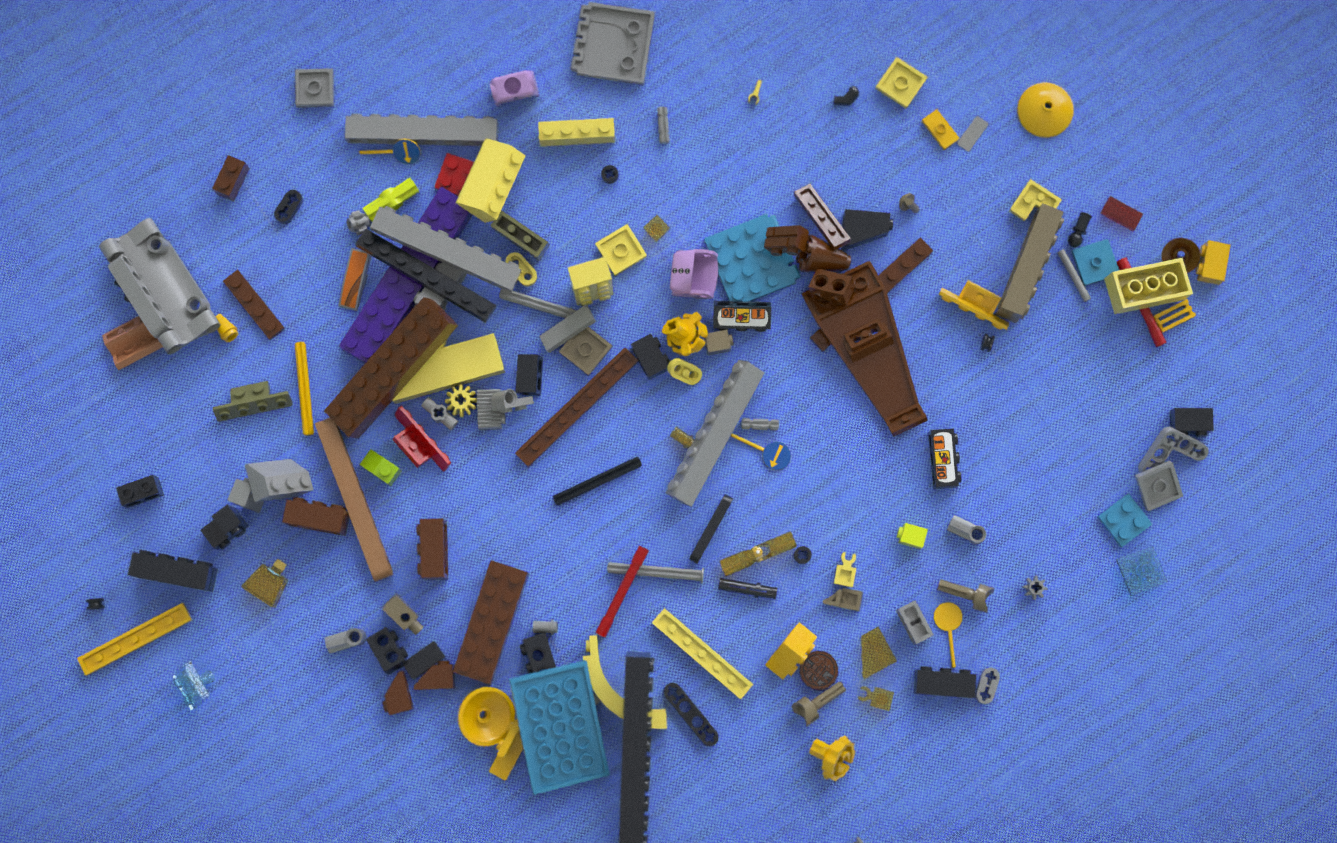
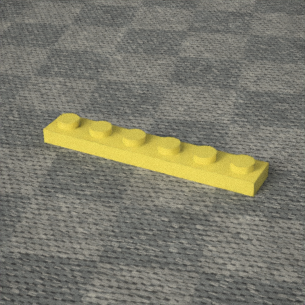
[652,608,753,699]

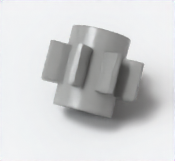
[347,210,370,235]
[1022,576,1048,600]

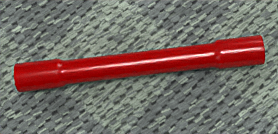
[1117,257,1167,347]
[595,546,649,637]

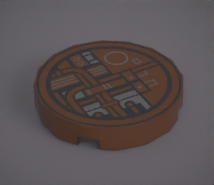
[799,651,838,690]

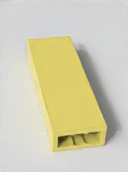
[392,333,505,404]

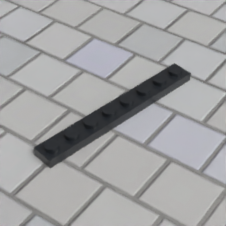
[355,229,496,323]

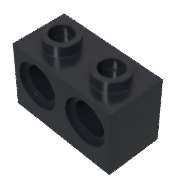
[116,475,164,508]
[366,627,408,675]

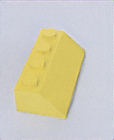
[456,138,526,223]

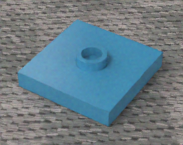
[1071,239,1119,286]

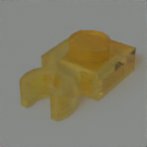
[857,686,894,711]

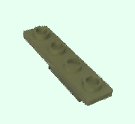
[213,381,293,422]

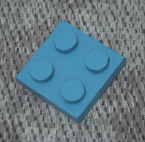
[1097,493,1152,547]

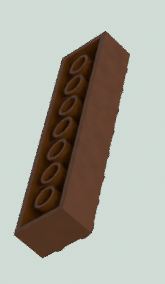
[324,297,459,438]

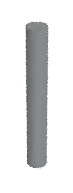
[1057,249,1091,302]

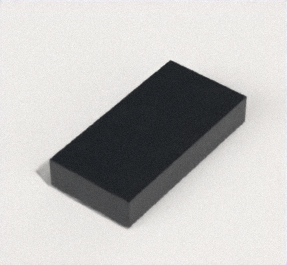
[404,641,445,680]

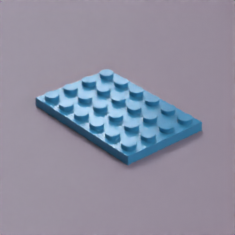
[509,660,610,795]

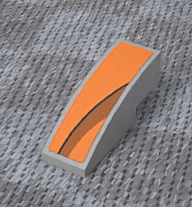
[338,248,372,311]

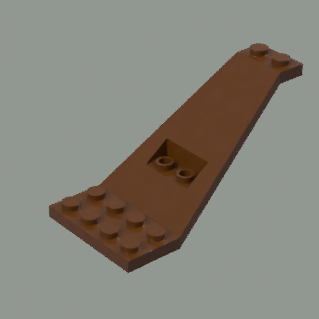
[801,260,928,437]

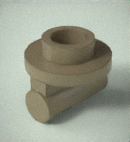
[899,193,919,213]

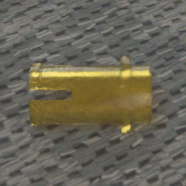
[670,427,695,449]

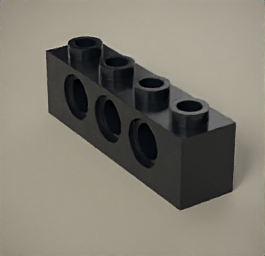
[520,633,556,674]

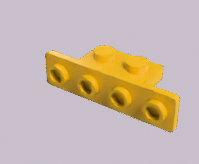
[939,280,1009,330]
[489,719,523,780]

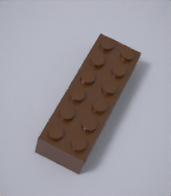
[453,560,529,685]

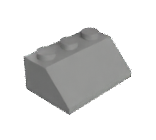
[245,459,313,502]

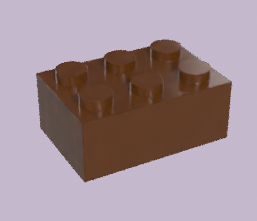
[282,497,350,536]
[416,518,449,580]

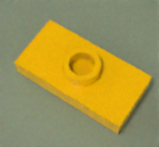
[922,109,960,150]

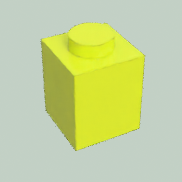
[896,523,928,549]

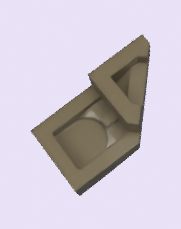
[823,588,863,612]

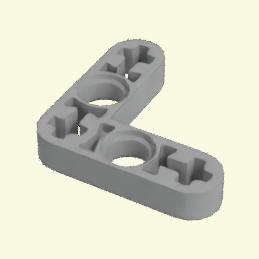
[1138,427,1209,473]

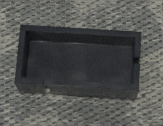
[127,550,218,592]

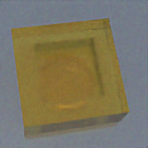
[643,215,670,242]

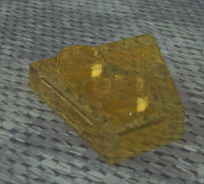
[861,627,897,679]

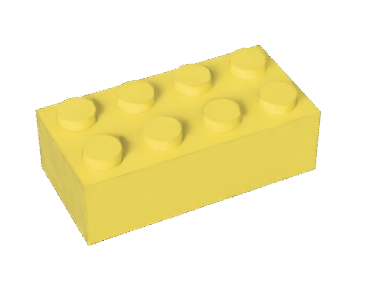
[568,257,613,306]
[1104,258,1193,314]

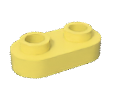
[505,252,537,286]
[667,358,702,385]

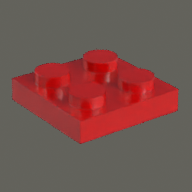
[434,153,474,196]

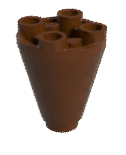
[796,234,851,272]

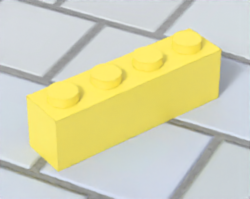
[538,118,615,147]

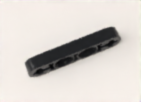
[689,494,733,564]
[664,683,719,746]

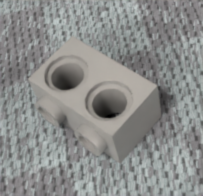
[896,600,934,645]

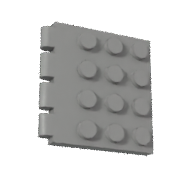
[570,2,655,85]

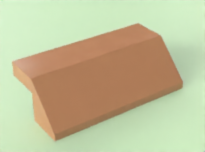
[102,316,163,370]

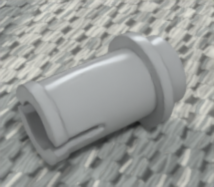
[533,620,558,635]

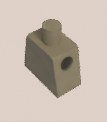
[382,593,424,635]

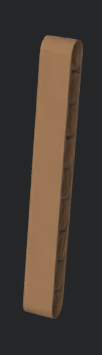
[315,418,394,582]

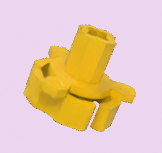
[662,312,708,356]
[809,735,855,781]

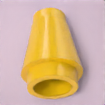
[216,314,239,342]

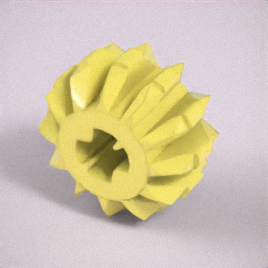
[445,384,477,417]

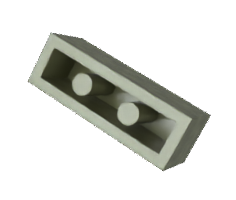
[490,210,550,261]

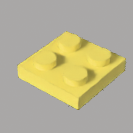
[875,57,928,109]
[595,224,647,276]

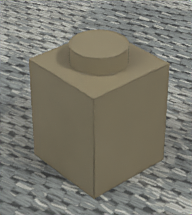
[704,330,734,356]

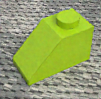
[359,449,402,486]

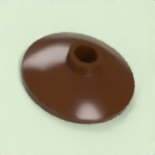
[1161,238,1200,273]

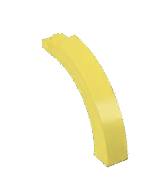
[583,635,667,729]

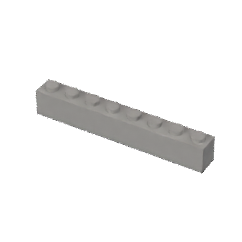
[345,114,498,146]
[370,206,521,293]
[666,360,764,507]

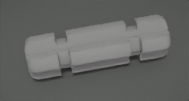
[657,107,670,144]
[741,418,779,430]

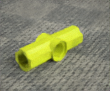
[363,178,419,222]

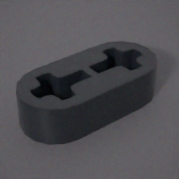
[274,190,303,224]

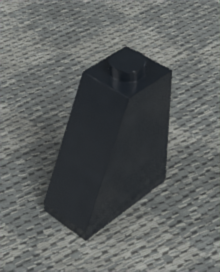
[841,209,893,251]

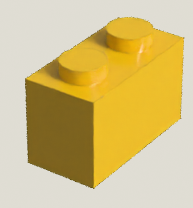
[1196,240,1231,285]

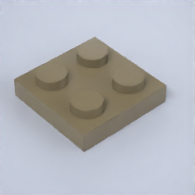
[559,327,613,376]

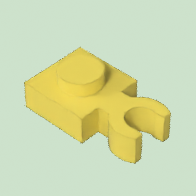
[833,552,856,588]

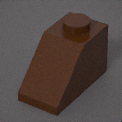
[414,661,455,690]
[382,671,414,715]

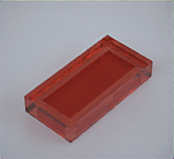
[1100,196,1143,231]

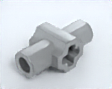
[421,397,458,430]

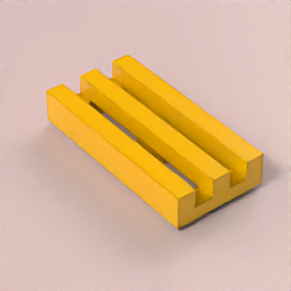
[1153,299,1196,333]

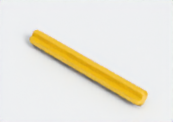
[294,342,314,436]

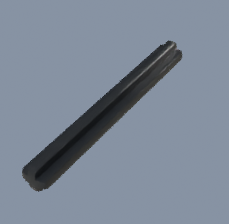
[553,457,642,505]

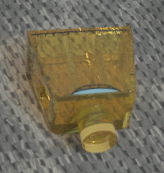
[241,559,288,608]

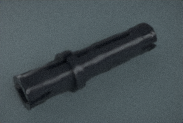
[718,578,778,600]

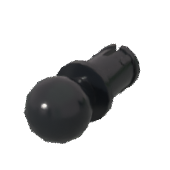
[1068,212,1092,248]

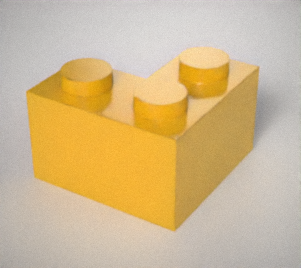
[765,622,817,680]

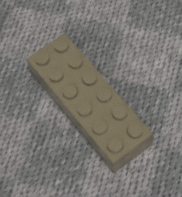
[995,203,1064,323]

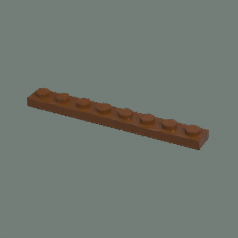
[810,237,933,352]
[515,347,638,468]

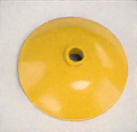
[1017,83,1074,138]
[458,687,515,746]

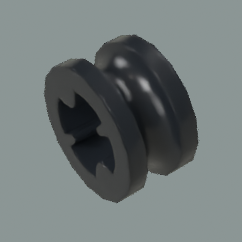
[601,165,618,184]
[980,333,995,352]
[794,546,812,564]
[86,598,105,610]

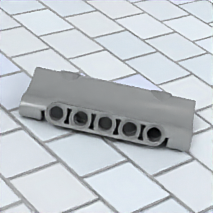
[99,218,221,354]

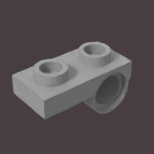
[491,389,534,414]

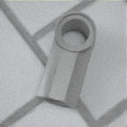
[947,515,986,544]
[325,628,366,654]

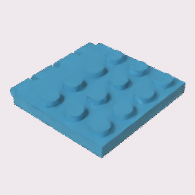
[704,214,801,302]

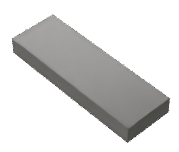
[539,305,596,353]

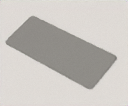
[957,116,989,152]

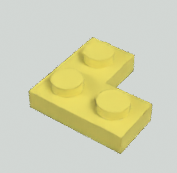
[1009,179,1062,221]

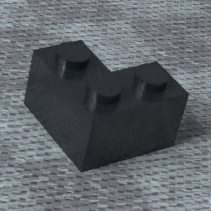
[200,504,249,550]

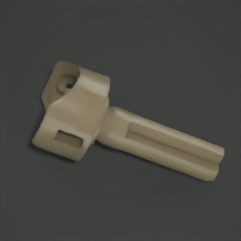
[937,579,994,613]
[792,682,846,726]

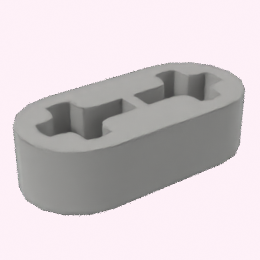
[975,668,1000,704]

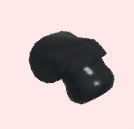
[834,86,859,105]

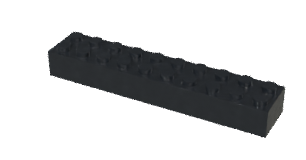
[619,652,654,843]

